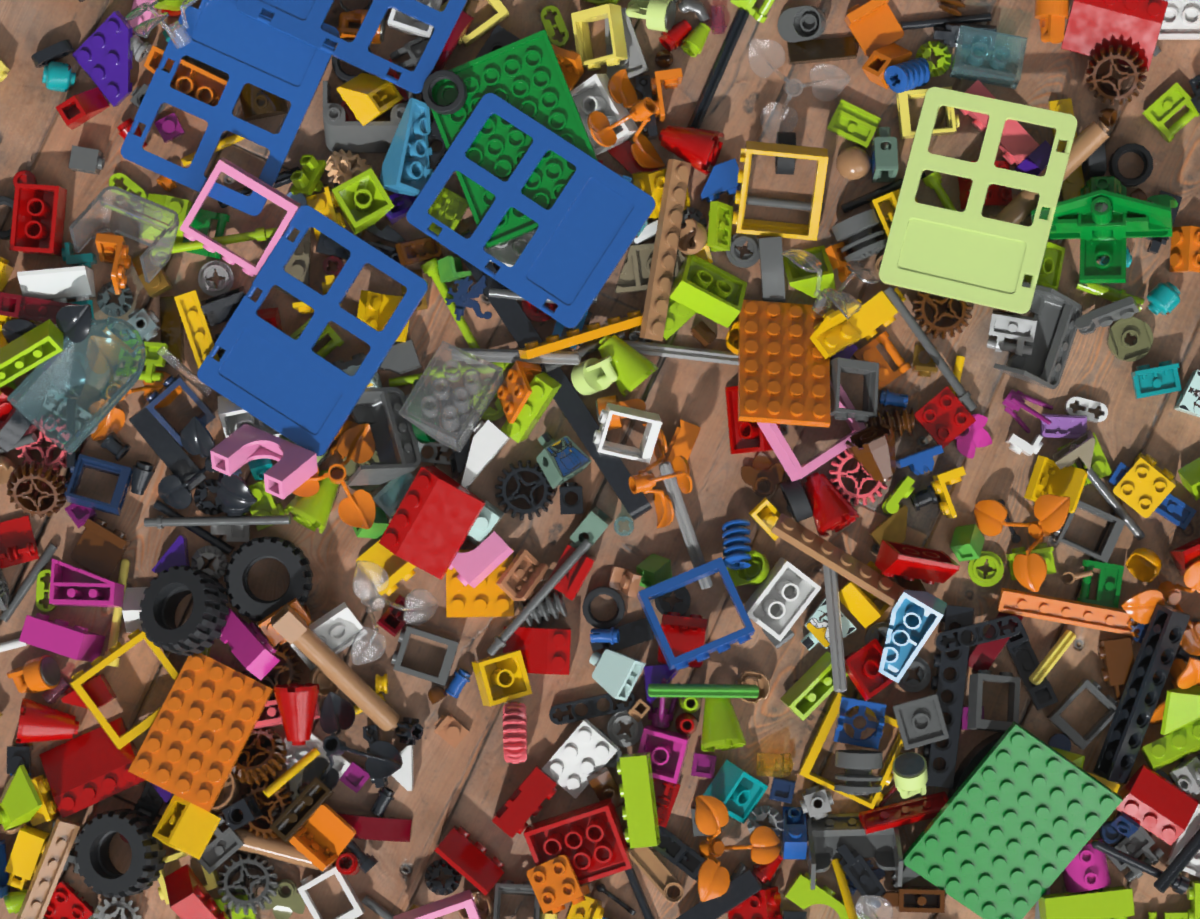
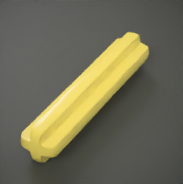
[1029,630,1076,686]

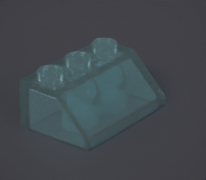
[950,25,1027,89]

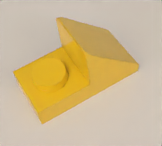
[749,498,780,541]

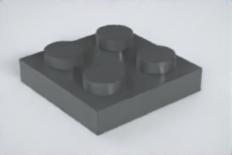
[892,694,949,750]

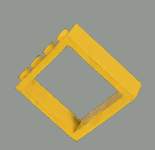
[732,141,828,241]
[69,629,179,750]
[798,692,903,809]

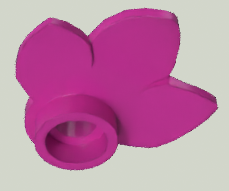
[955,414,992,459]

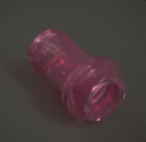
[709,5,727,34]
[41,676,71,705]

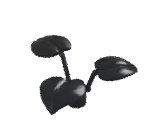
[2,304,92,397]
[158,416,258,509]
[300,692,403,792]

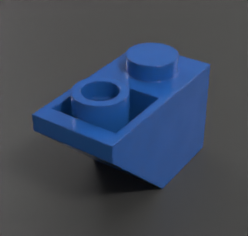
[700,158,741,203]
[782,807,807,859]

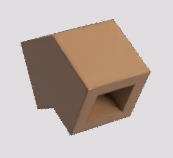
[628,698,651,722]

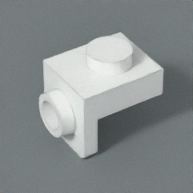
[1006,433,1043,456]

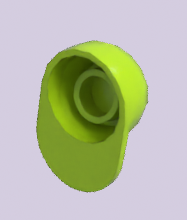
[726,550,770,586]

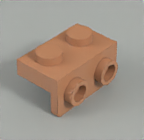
[496,549,549,601]

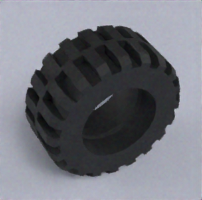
[224,536,313,621]
[139,565,229,656]
[75,809,166,898]

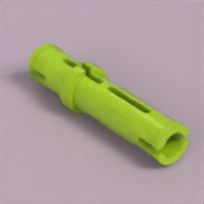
[1076,278,1145,311]

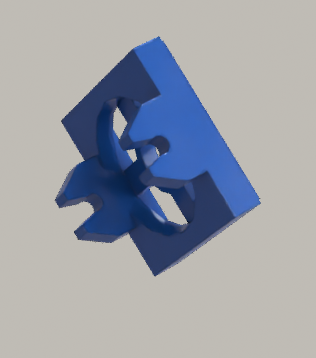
[896,444,944,476]
[833,696,887,749]

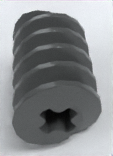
[518,590,567,626]

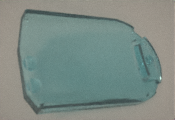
[7,317,146,455]

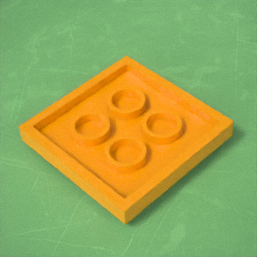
[446,549,514,617]

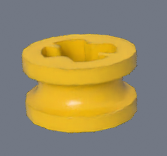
[375,674,388,694]

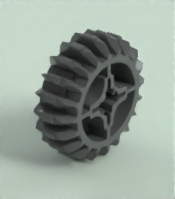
[217,853,279,915]

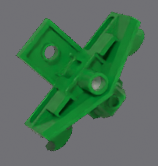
[1031,176,1178,284]

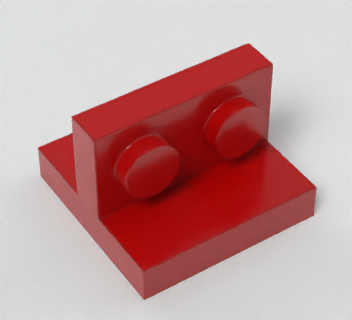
[548,544,597,601]
[845,638,893,701]

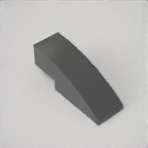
[758,237,786,303]

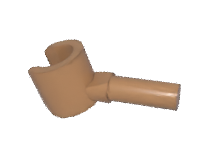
[1062,570,1094,585]

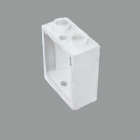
[593,403,662,463]
[297,864,365,919]

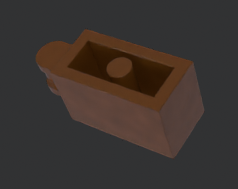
[1097,637,1134,701]
[881,886,945,913]

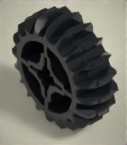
[495,460,556,521]

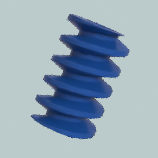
[884,58,930,93]
[722,519,751,570]

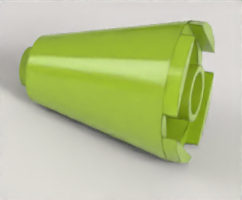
[598,334,658,397]
[284,469,340,534]
[701,698,746,752]

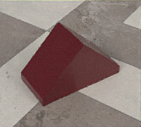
[377,595,418,637]

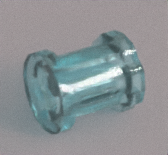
[614,516,634,536]

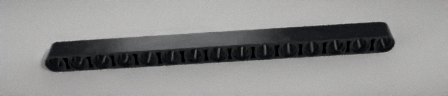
[460,229,652,520]

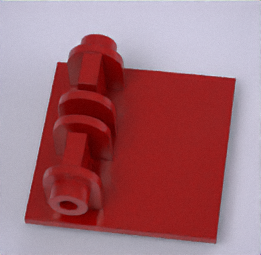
[914,386,976,448]
[0,515,40,569]
[653,778,681,828]
[44,880,95,919]

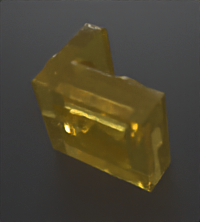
[757,752,793,777]

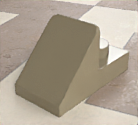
[1052,430,1095,469]

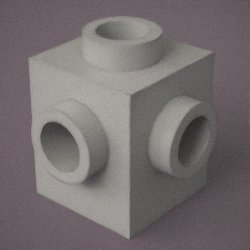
[126,308,161,342]
[1170,756,1200,795]
[800,785,834,820]

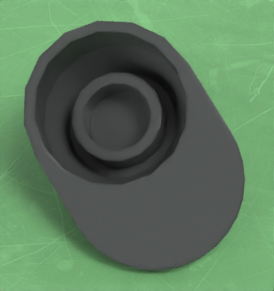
[777,6,826,42]

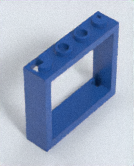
[637,557,755,670]

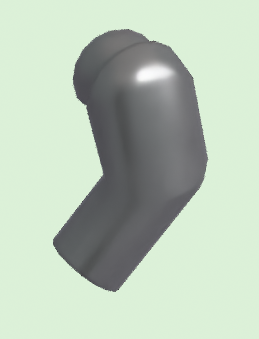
[679,0,711,23]

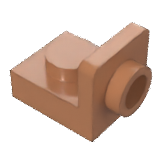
[608,566,642,598]
[434,713,469,749]

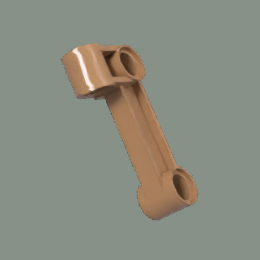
[623,830,684,903]

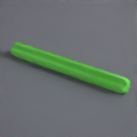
[647,684,759,698]

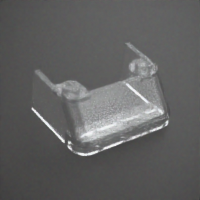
[69,186,179,283]

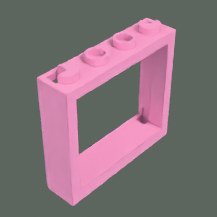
[179,157,301,277]
[757,384,866,482]
[393,890,481,919]

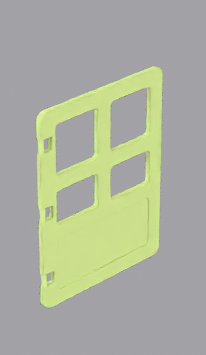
[879,87,1077,314]

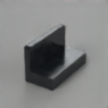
[201,286,246,326]

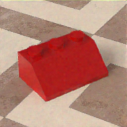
[9,183,67,256]
[725,386,781,454]
[875,540,960,585]
[1116,764,1199,846]
[434,826,505,896]

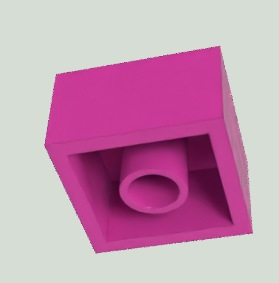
[638,724,691,784]

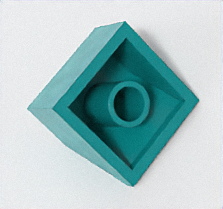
[703,759,769,824]

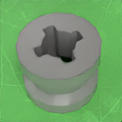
[130,34,151,63]

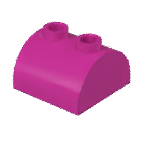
[1062,838,1111,893]

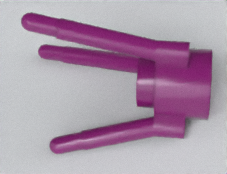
[1002,389,1053,433]
[644,678,678,728]

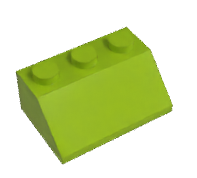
[669,254,747,328]

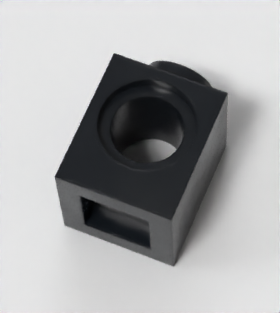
[560,482,583,515]
[222,795,263,831]

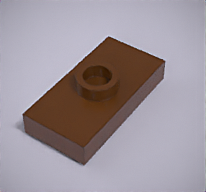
[395,236,443,266]
[587,767,625,808]

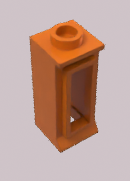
[662,419,701,473]

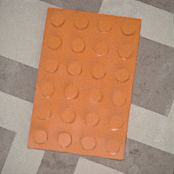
[738,300,831,427]
[128,653,274,812]

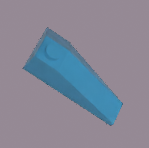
[379,98,433,197]
[878,590,947,683]

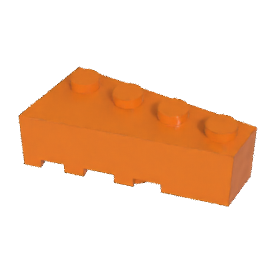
[144,45,228,106]

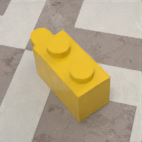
[848,287,906,341]
[5,825,50,890]

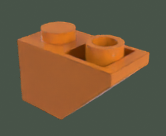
[862,43,912,89]

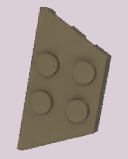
[265,227,312,302]
[615,243,686,294]

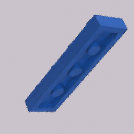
[1108,462,1197,530]

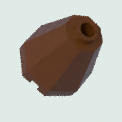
[845,423,896,482]

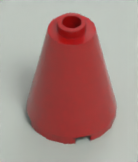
[659,125,724,175]
[804,472,859,537]
[274,683,320,746]
[16,698,79,743]

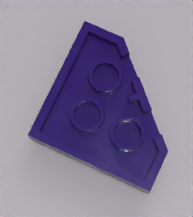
[72,11,133,107]

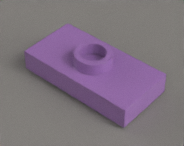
[1041,413,1087,439]

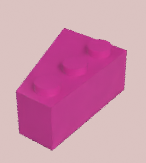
[49,559,124,608]
[220,606,280,680]
[19,613,106,662]

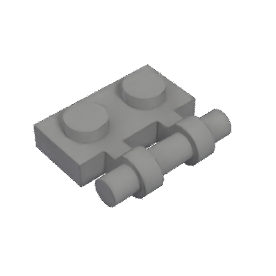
[987,311,1038,356]

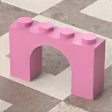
[210,423,318,499]
[449,531,514,588]

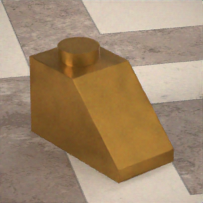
[131,249,173,298]
[869,505,908,547]

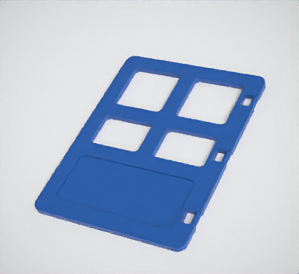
[121,0,340,216]
[236,0,467,94]
[406,93,656,328]
[197,205,428,456]

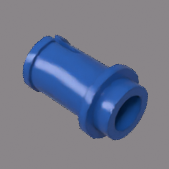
[879,389,909,408]
[590,627,620,645]
[445,668,471,698]

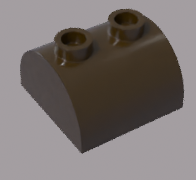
[240,83,288,121]

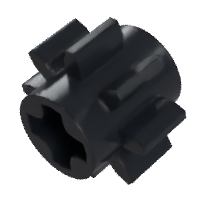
[395,717,423,745]

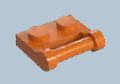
[853,331,912,391]

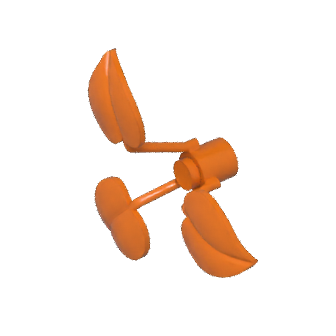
[587,69,665,169]
[86,335,182,441]
[629,423,693,528]
[292,424,376,529]
[974,494,1070,592]
[1121,560,1200,656]
[1150,657,1200,724]
[695,795,781,902]

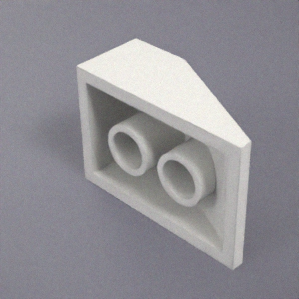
[461,420,510,489]

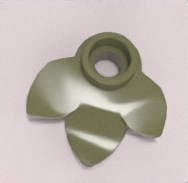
[260,879,305,919]

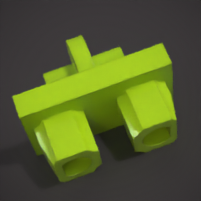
[290,155,327,195]

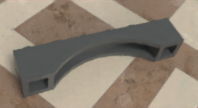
[332,339,422,375]

